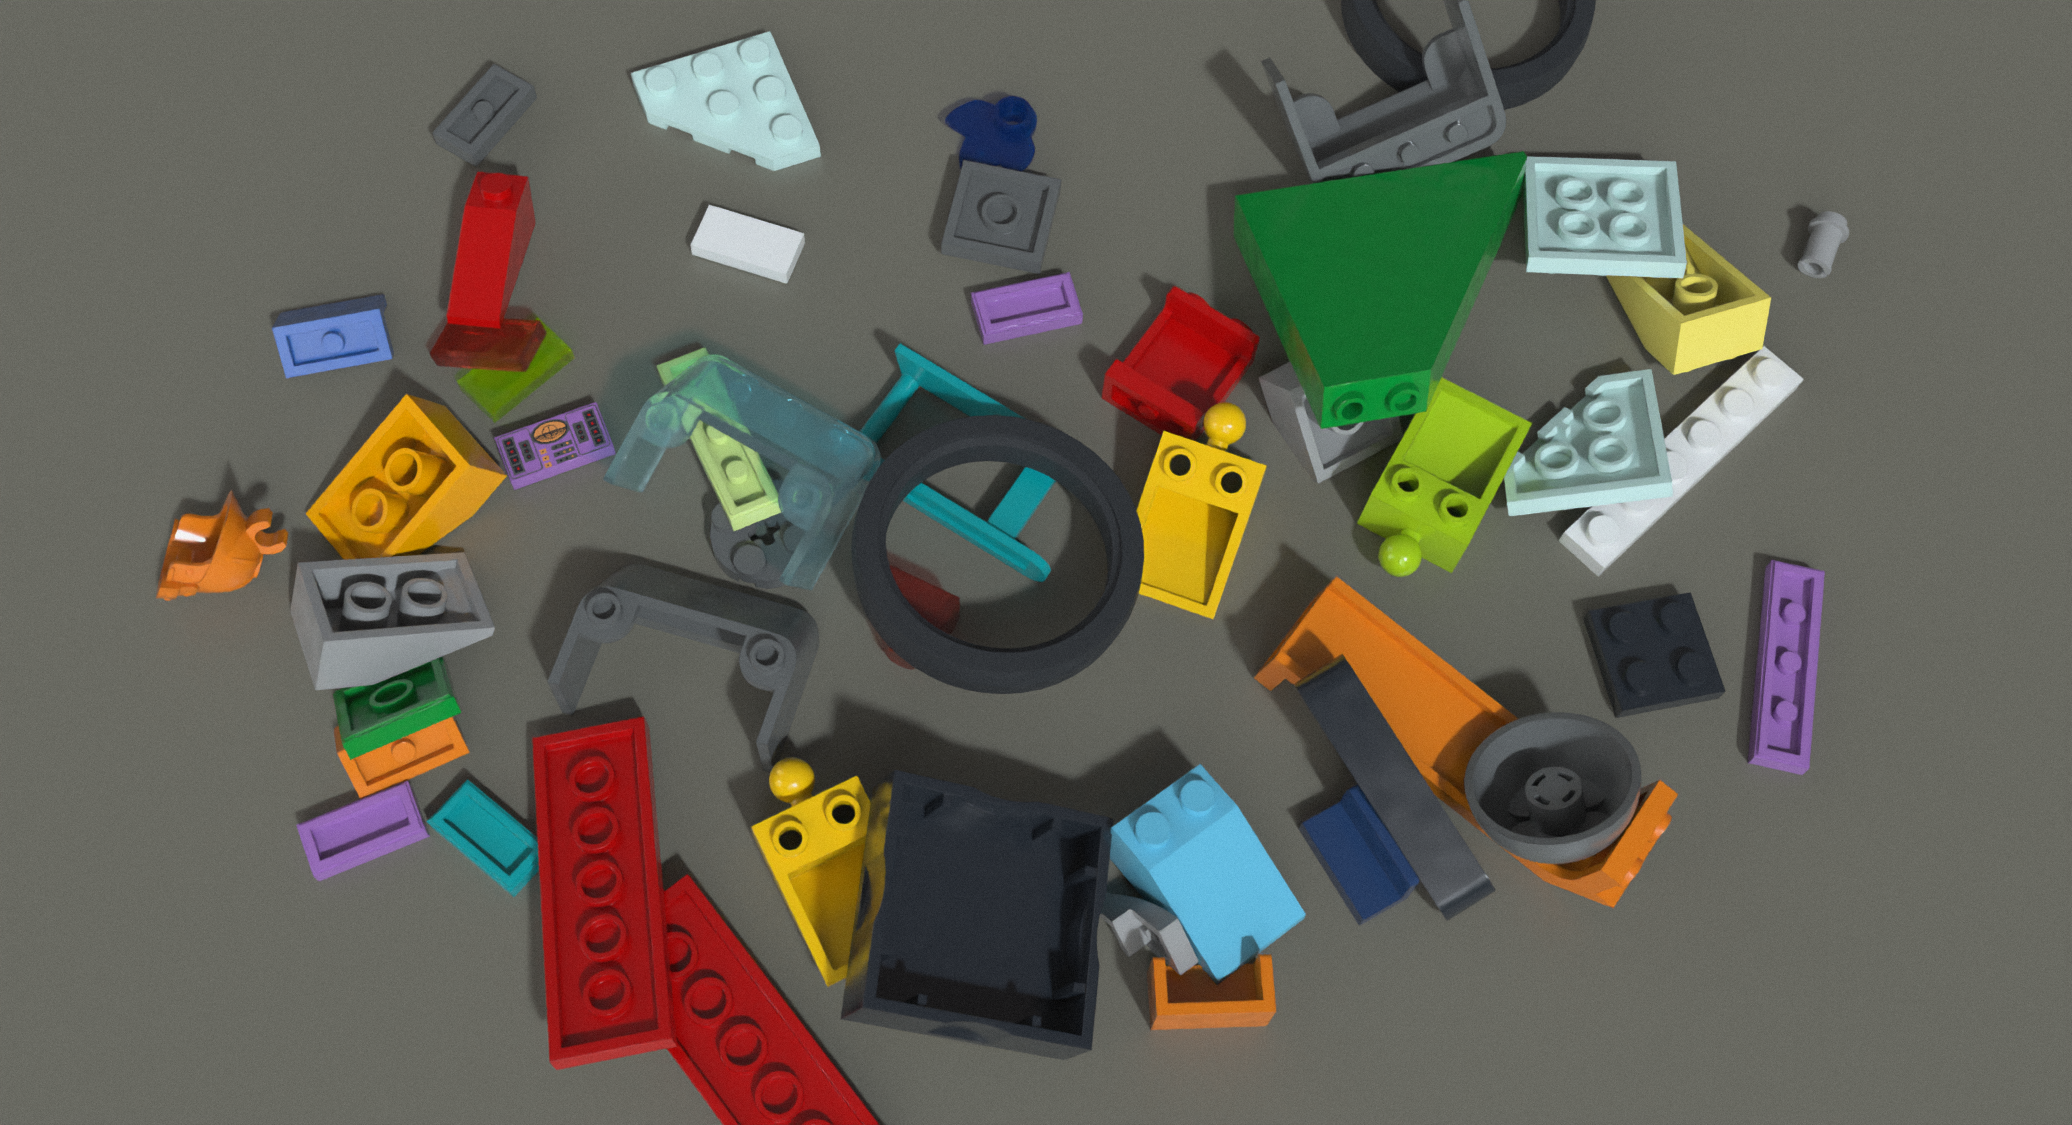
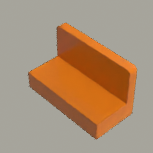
[334,716,470,799]

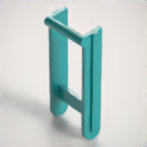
[829,343,1056,582]

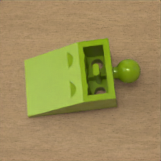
[1357,377,1532,577]

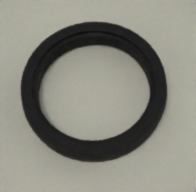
[1341,0,1596,110]
[851,415,1144,694]

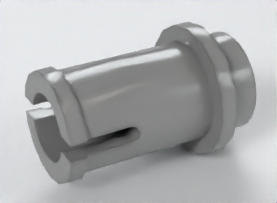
[1798,211,1849,278]

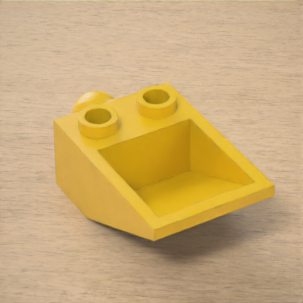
[1137,402,1267,619]
[751,757,871,987]

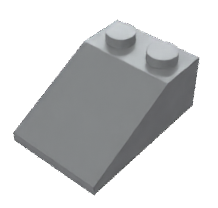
[290,552,495,690]

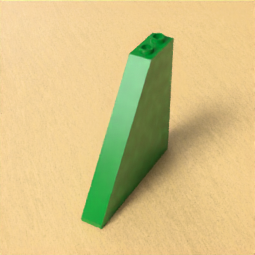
[1234,151,1527,429]

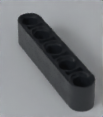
[1294,654,1496,921]

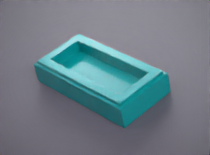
[427,779,539,897]

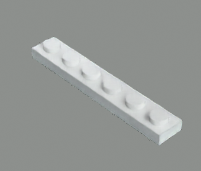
[1559,346,1804,577]

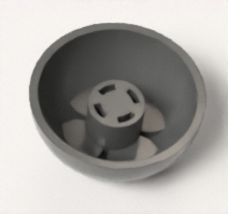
[1464,712,1641,864]

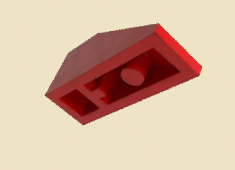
[447,172,536,329]

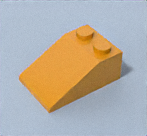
[306,394,507,560]

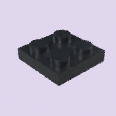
[1583,592,1726,718]

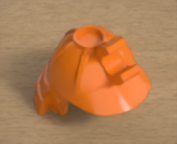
[156,490,288,601]

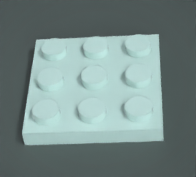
[1523,156,1687,278]

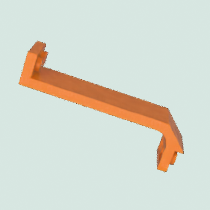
[1254,576,1678,908]

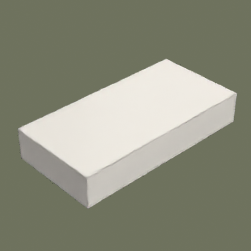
[690,205,805,284]

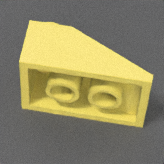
[1606,224,1771,375]

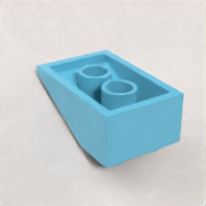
[1110,764,1306,985]

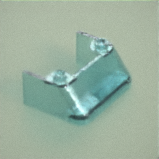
[603,354,881,590]

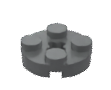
[710,479,819,589]

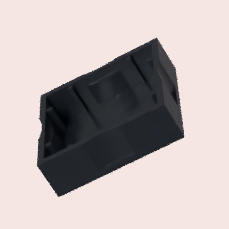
[840,770,1113,1060]

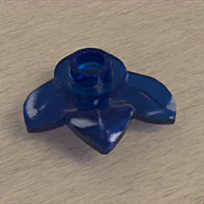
[945,96,1037,172]

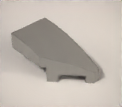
[1100,893,1199,975]

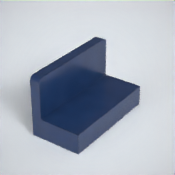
[1299,784,1419,926]

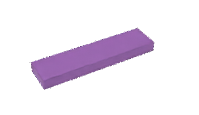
[1748,560,1825,775]

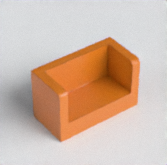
[1147,954,1276,1030]

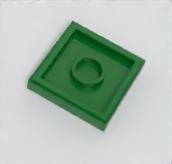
[333,656,462,760]

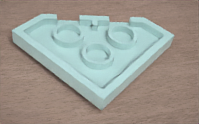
[631,31,821,171]
[1504,369,1673,516]

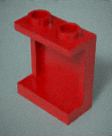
[1101,286,1260,441]

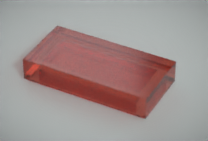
[429,318,547,372]

